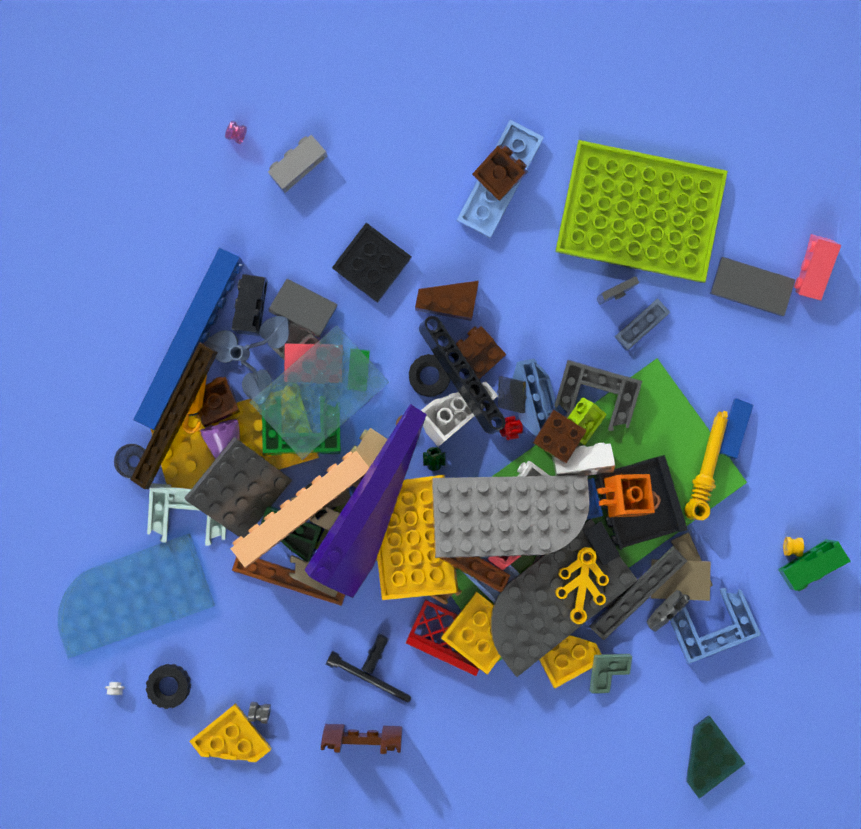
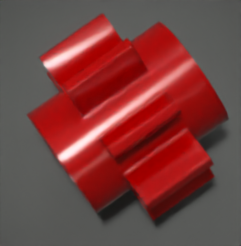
[500,416,523,440]

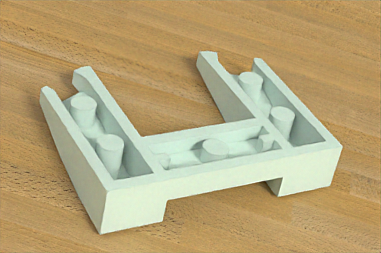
[147,483,226,546]

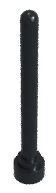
[325,651,411,702]

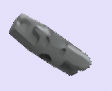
[647,590,690,632]

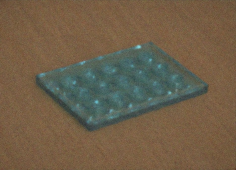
[250,326,389,460]

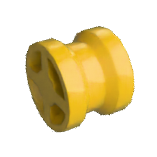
[783,537,804,557]

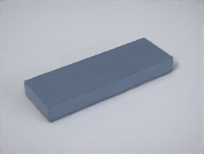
[615,299,670,351]

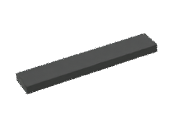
[589,546,687,640]

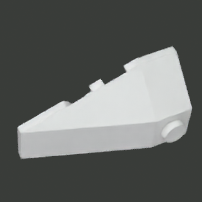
[421,381,498,447]

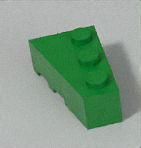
[778,539,851,591]

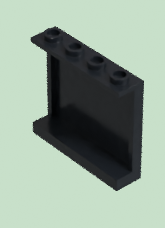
[594,455,688,550]

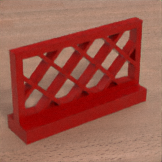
[406,599,479,676]

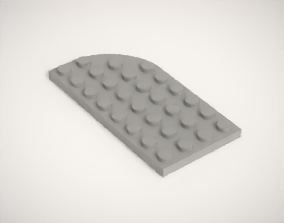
[432,475,589,558]

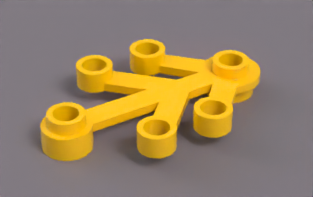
[555,547,609,624]

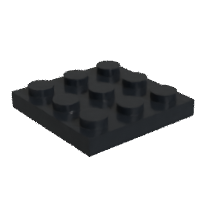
[332,223,412,303]

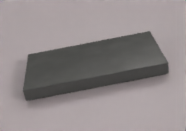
[710,257,795,316]

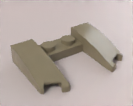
[289,506,340,597]

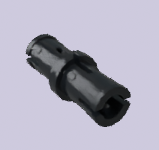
[361,634,389,674]

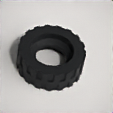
[409,354,450,397]
[146,664,191,709]

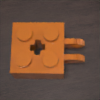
[597,474,655,517]

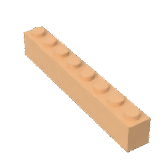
[230,451,369,568]

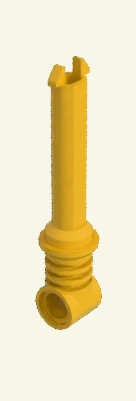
[684,411,728,520]

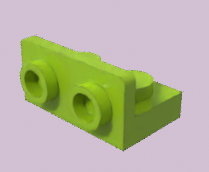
[568,398,607,445]

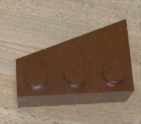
[415,280,479,321]

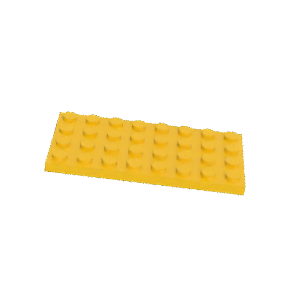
[150,385,319,489]

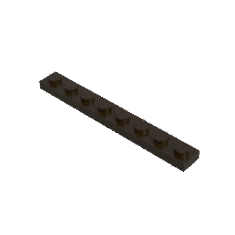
[130,342,218,490]

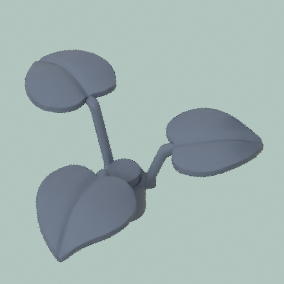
[205,316,290,405]

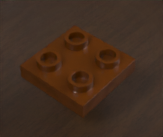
[532,410,587,464]

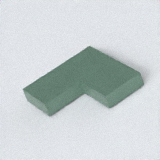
[589,654,632,693]

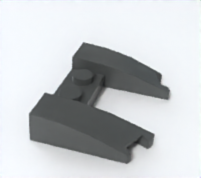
[554,360,642,431]

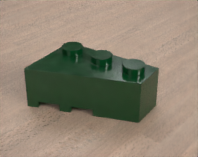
[260,506,323,562]

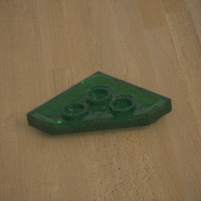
[686,715,745,799]

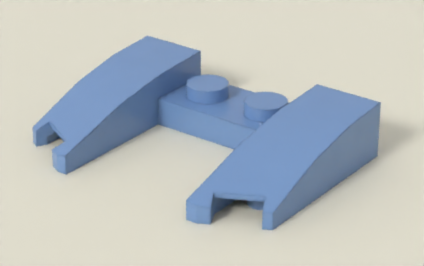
[670,588,761,664]

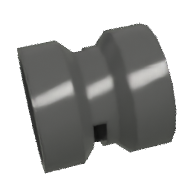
[248,702,271,724]

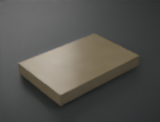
[651,559,711,601]

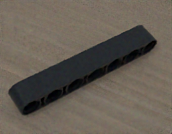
[419,316,505,434]

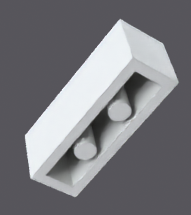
[552,443,615,476]

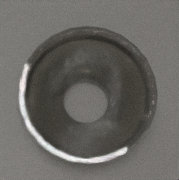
[114,444,145,479]

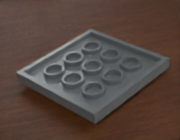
[185,437,292,538]

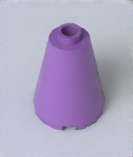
[200,419,240,460]

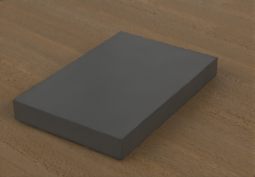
[269,279,338,338]

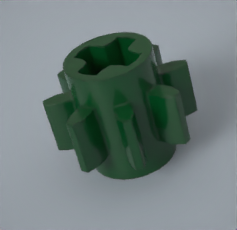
[423,447,446,471]

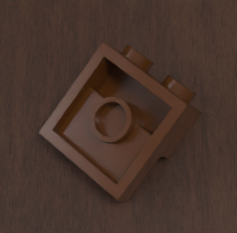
[472,145,528,201]
[456,326,506,379]
[198,377,240,427]

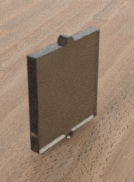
[497,376,527,413]

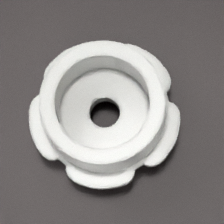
[105,682,125,695]

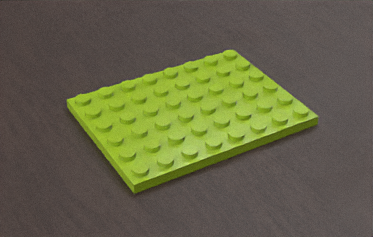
[555,140,728,283]

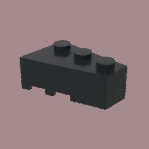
[231,274,268,336]

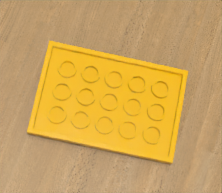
[377,475,459,600]

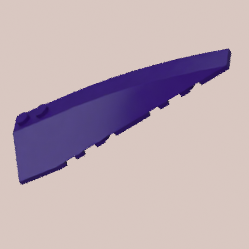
[305,404,427,598]

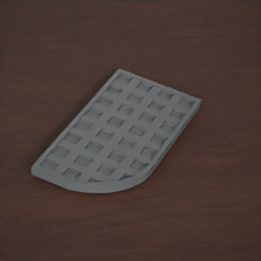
[490,519,638,677]

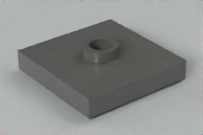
[597,277,639,305]

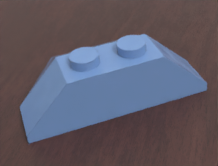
[511,359,558,436]

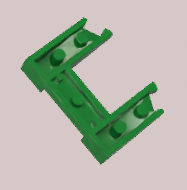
[262,396,341,456]

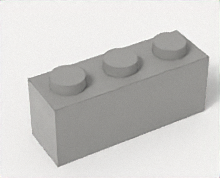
[268,135,328,193]

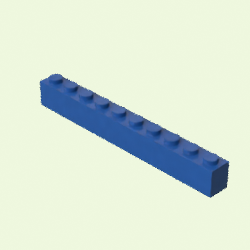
[133,248,243,430]

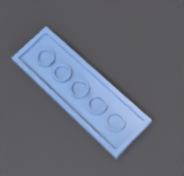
[457,120,544,238]

